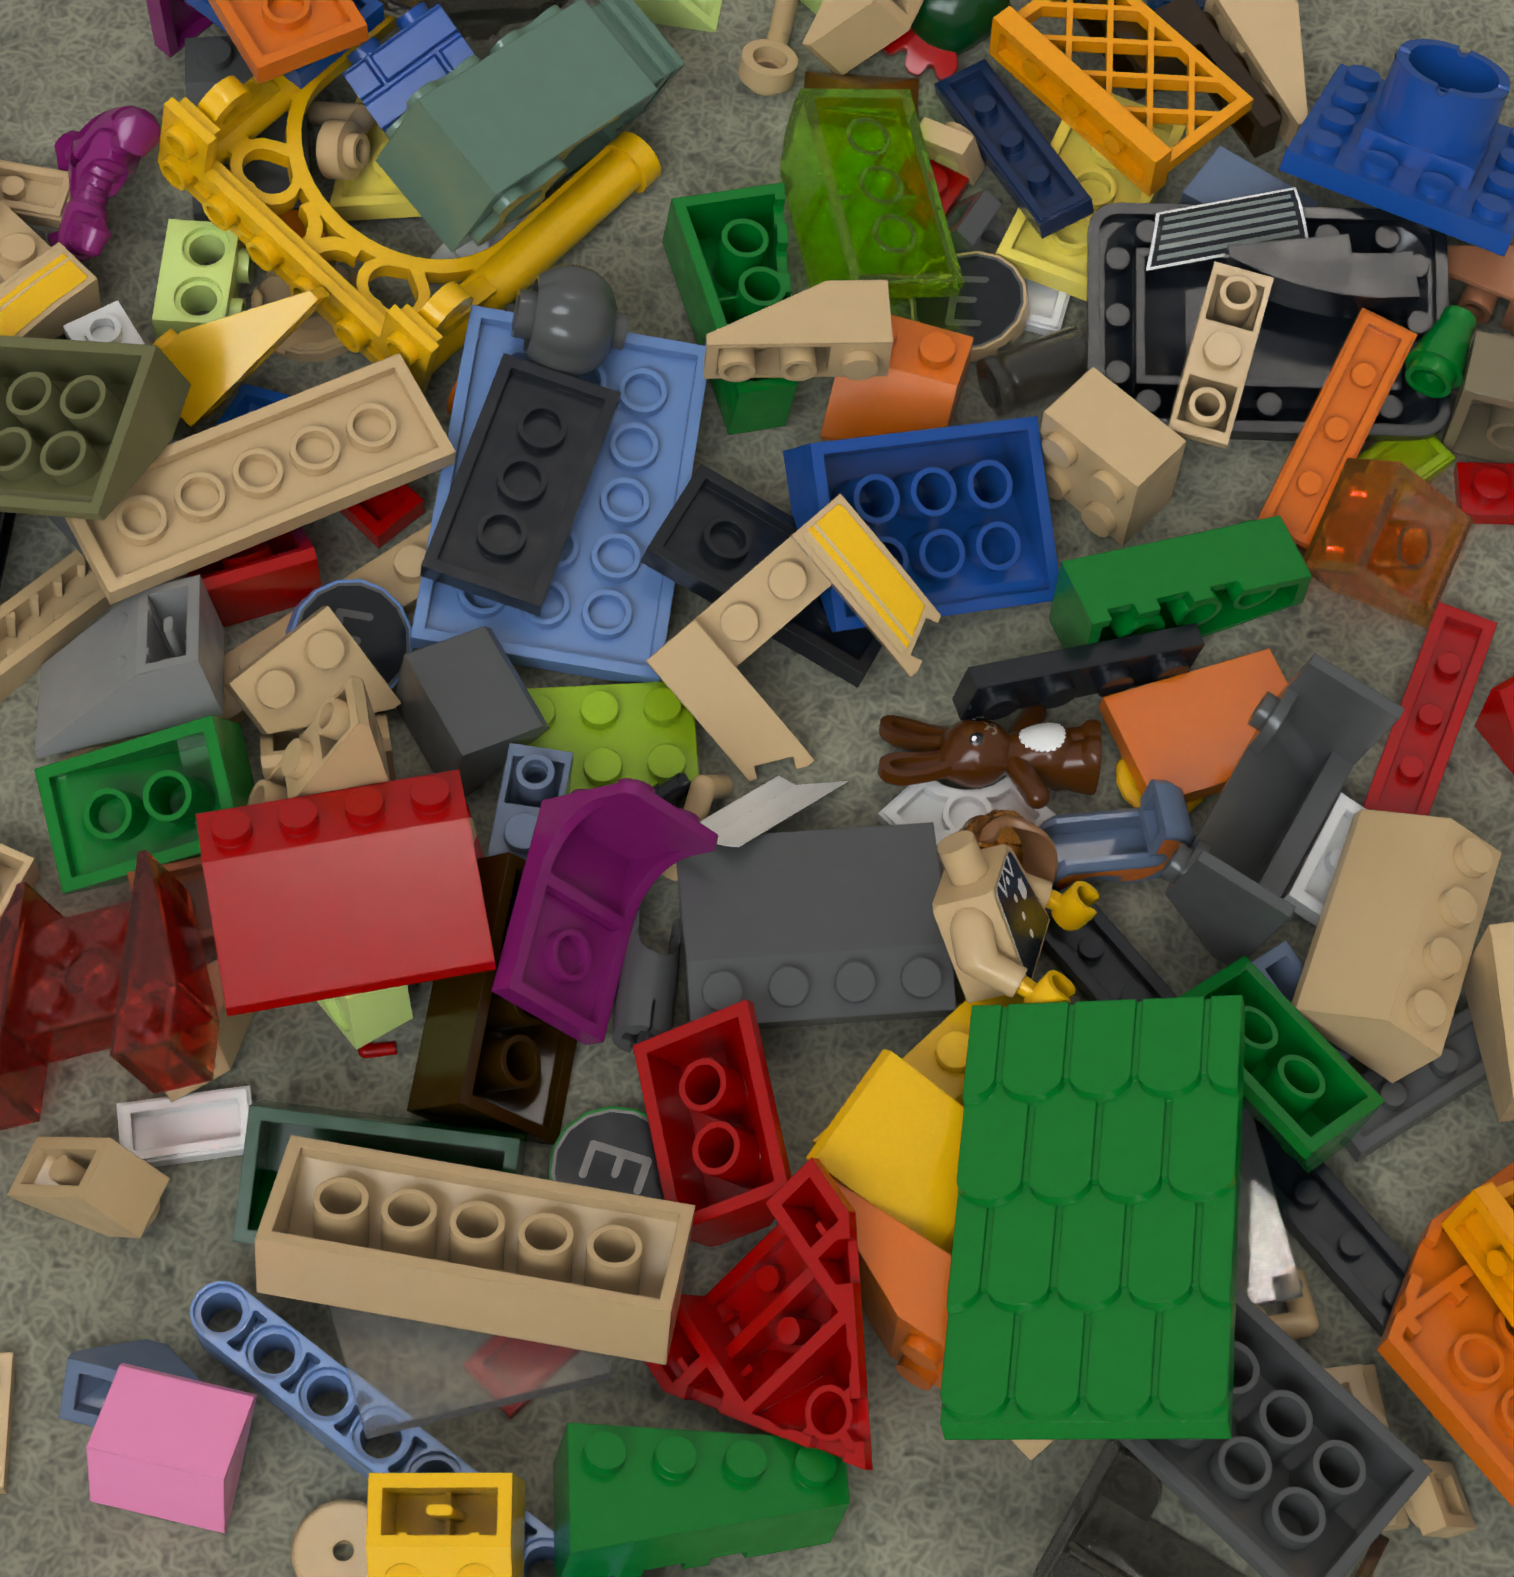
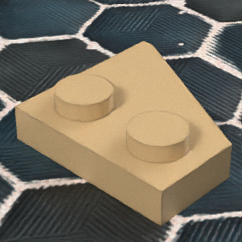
[224,606,401,735]

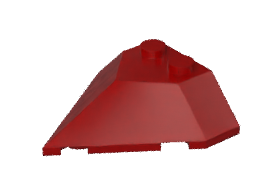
[644,1157,873,1470]

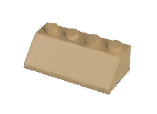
[1291,809,1502,1083]

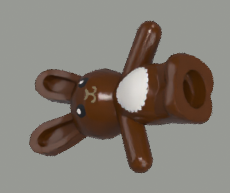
[878,705,1102,809]

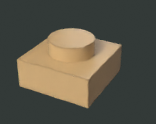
[913,117,985,186]
[1404,1459,1477,1538]

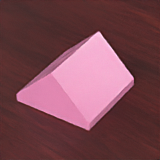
[86,1363,257,1533]

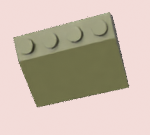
[0,336,191,520]

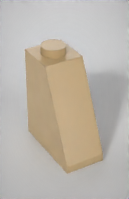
[1463,921,1514,1122]

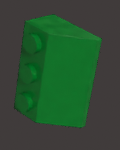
[1179,956,1385,1173]

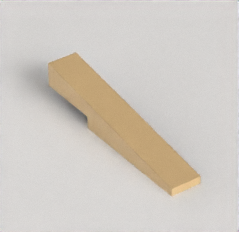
[0,549,112,703]

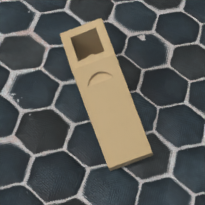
[703,280,893,382]

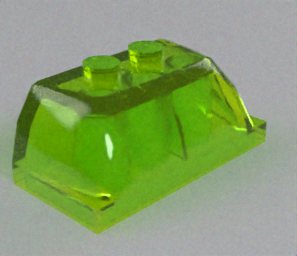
[780,88,964,306]

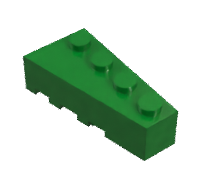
[662,182,797,435]
[1049,515,1312,649]
[553,1422,850,1577]

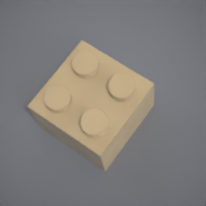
[1040,367,1187,546]

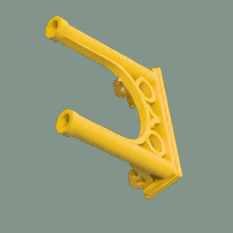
[157,0,662,396]

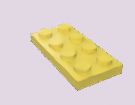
[996,94,1186,301]

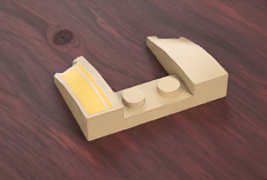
[0,199,101,339]
[646,493,941,781]

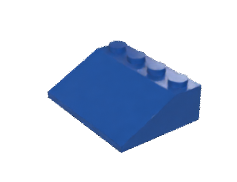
[783,416,1059,632]

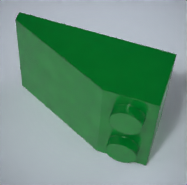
[34,715,255,894]

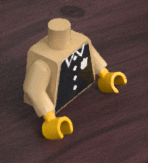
[932,830,1099,1004]

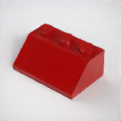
[633,999,792,1247]

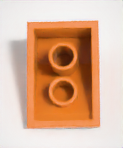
[833,1179,952,1390]

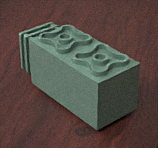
[376,0,684,253]

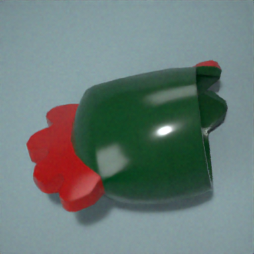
[882,0,1011,81]

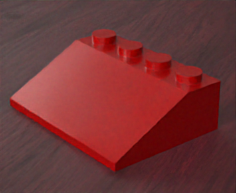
[196,769,496,1017]

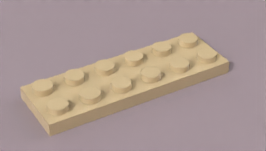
[65,353,456,605]

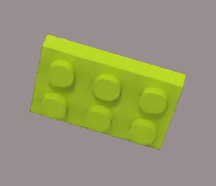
[527,682,699,802]

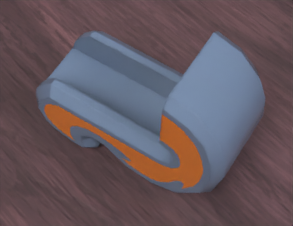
[1039,779,1195,891]

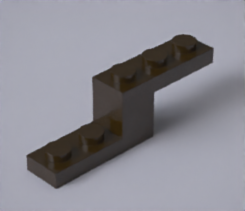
[1063,0,1282,158]

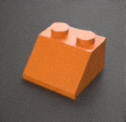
[820,314,974,441]

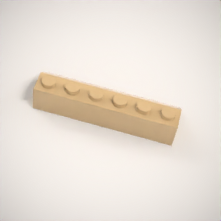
[255,1135,696,1365]

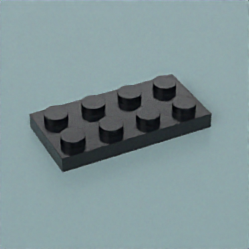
[420,353,621,616]
[641,464,882,688]

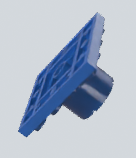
[1279,39,1514,256]

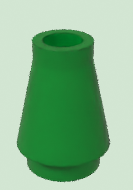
[1405,305,1477,398]

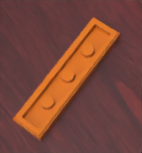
[1256,308,1417,553]

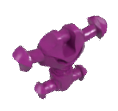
[47,106,161,262]

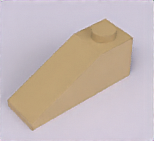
[1203,0,1308,147]

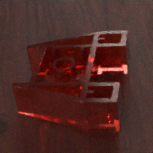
[0,850,220,1131]

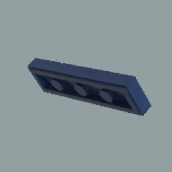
[934,59,1094,239]

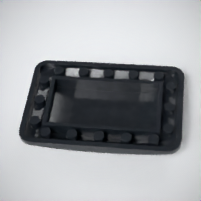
[1087,202,1451,441]

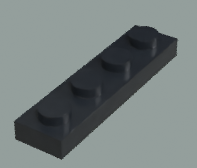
[952,623,1205,721]

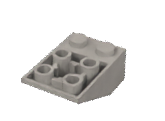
[35,575,224,758]

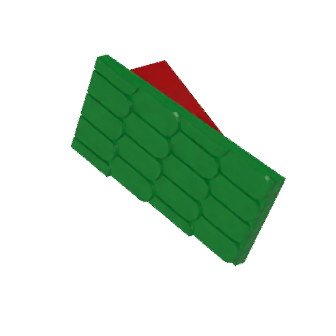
[940,995,1246,1440]

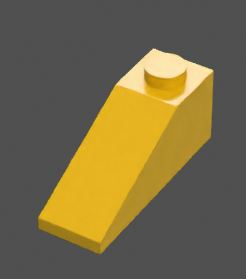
[152,286,331,427]

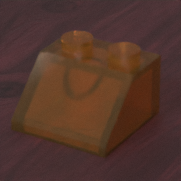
[1303,458,1474,629]

